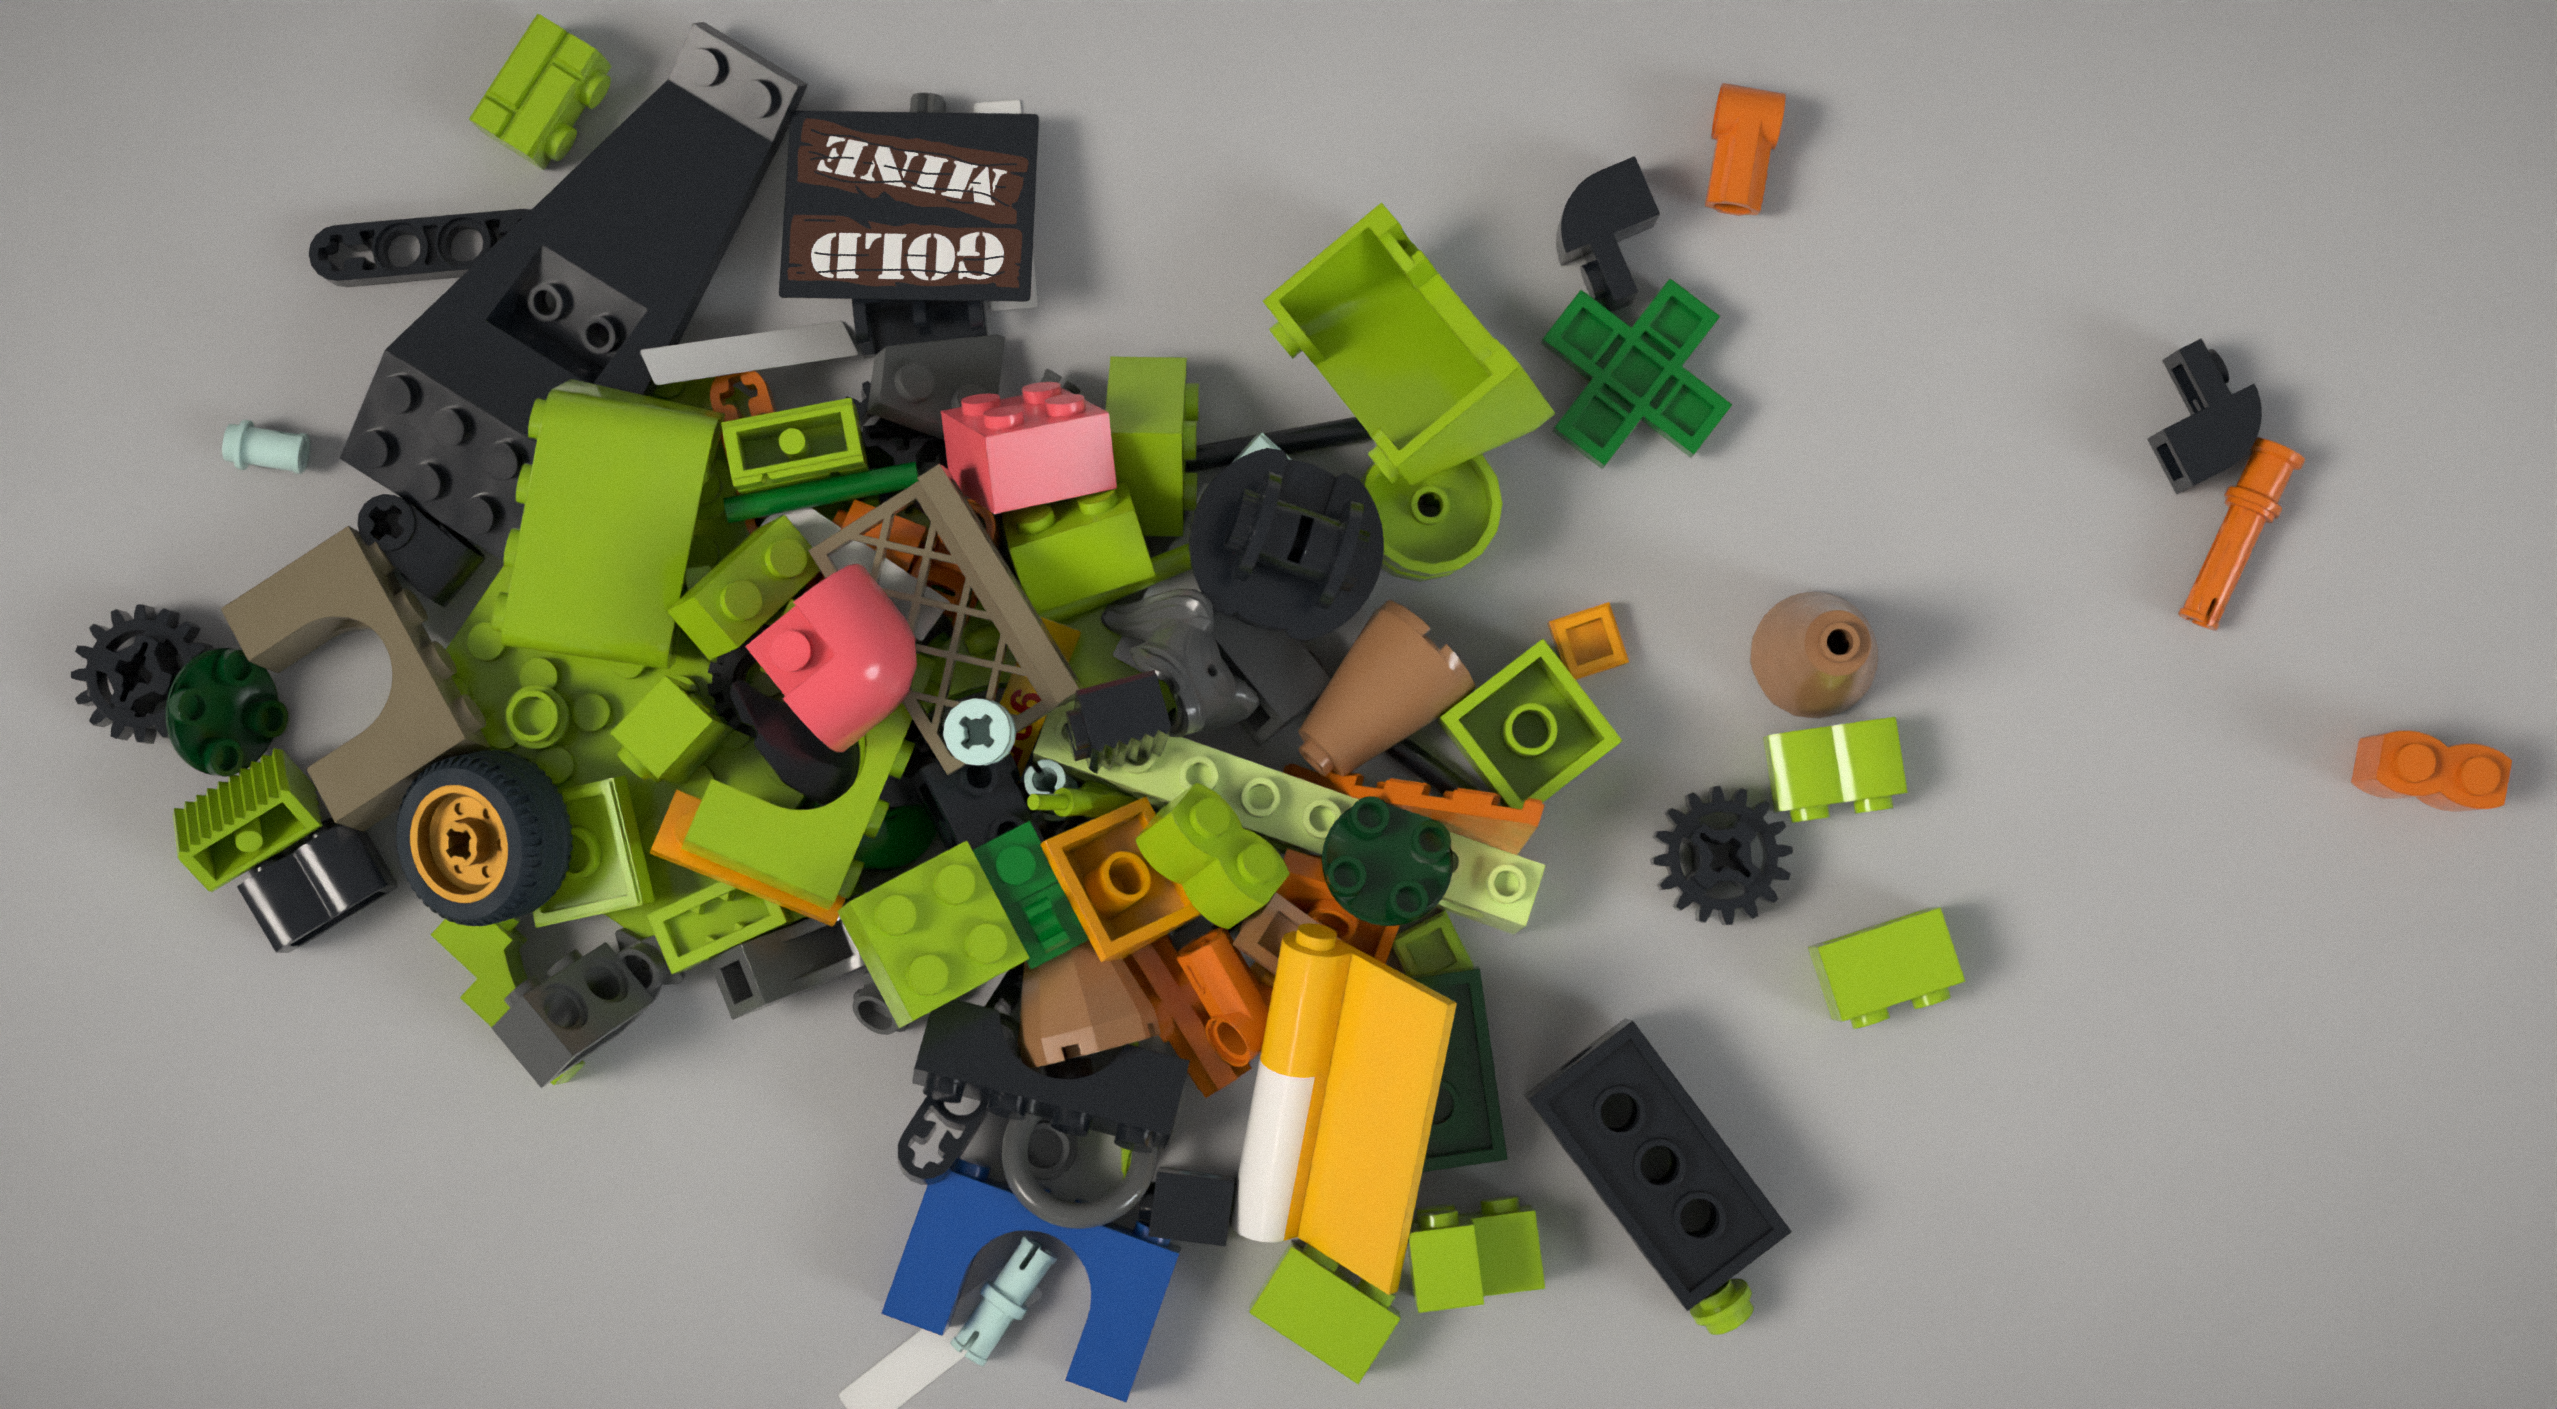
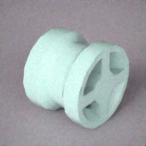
[943,698,1016,766]

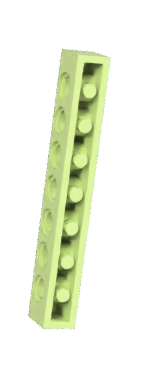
[1033,699,1546,935]

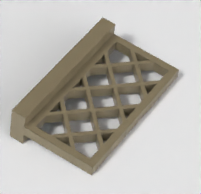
[808,464,1084,775]

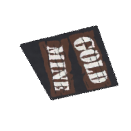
[779,111,1039,302]

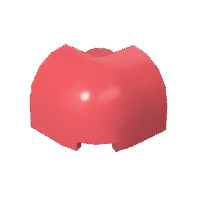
[745,564,917,752]

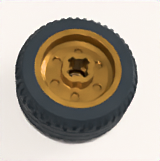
[396,750,573,926]

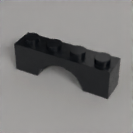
[912,999,1190,1153]

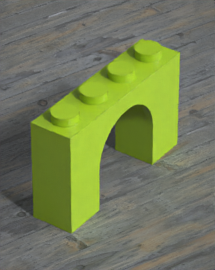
[681,599,940,910]

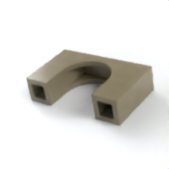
[221,526,491,832]

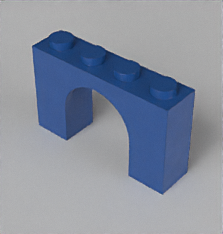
[881,1156,1182,1402]

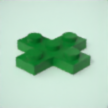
[1541,278,1732,469]

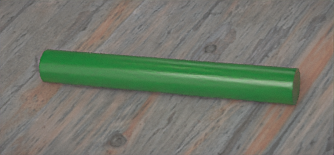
[723,461,919,523]

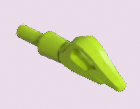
[1027,780,1139,818]

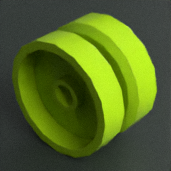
[1360,454,1503,582]

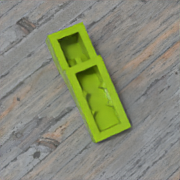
[647,879,865,974]
[430,917,586,1085]

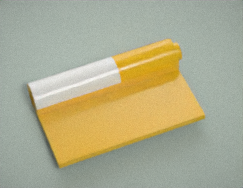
[1229,923,1457,1295]

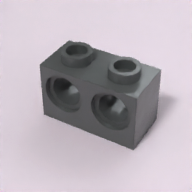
[492,942,655,1088]

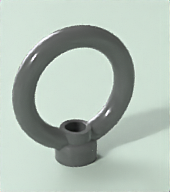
[1002,1057,1158,1229]

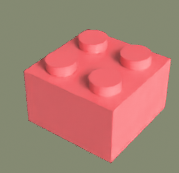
[941,382,1117,514]

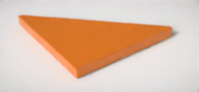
[1283,764,1545,855]

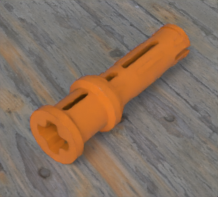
[2178,437,2305,631]

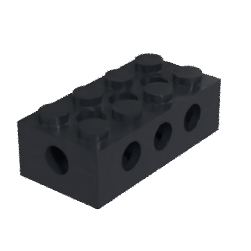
[1523,1018,1792,1311]

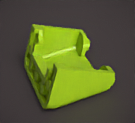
[1262,202,1555,485]

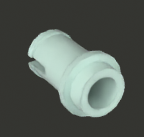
[222,419,310,474]
[1024,759,1079,823]

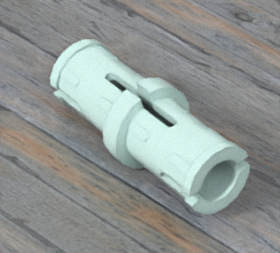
[950,1235,1058,1366]

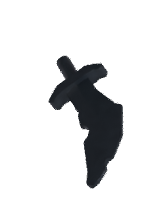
[729,679,1030,808]

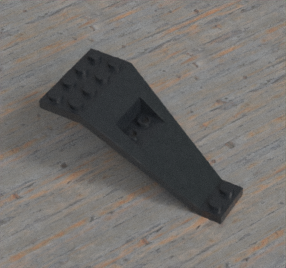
[339,22,808,561]

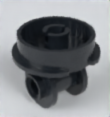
[1189,448,1384,641]

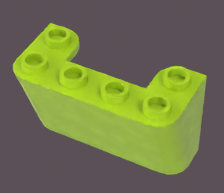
[491,379,725,669]

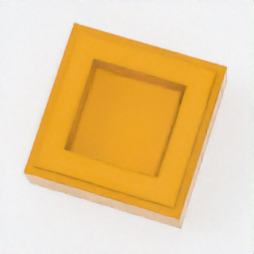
[1547,602,1629,680]

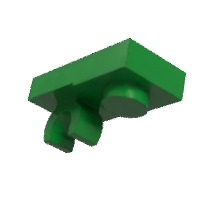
[972,821,1089,969]

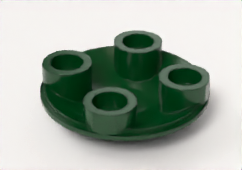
[166,648,288,777]
[1322,796,1453,926]

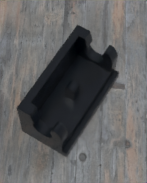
[852,299,988,359]

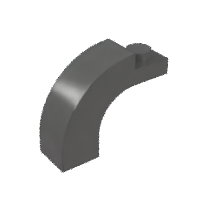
[708,902,866,1020]

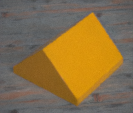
[1040,797,1202,962]

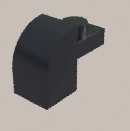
[1556,156,1660,312]
[2147,338,2262,494]

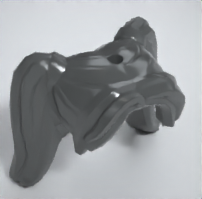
[1101,589,1259,738]

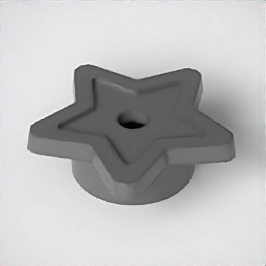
[615,928,685,1004]

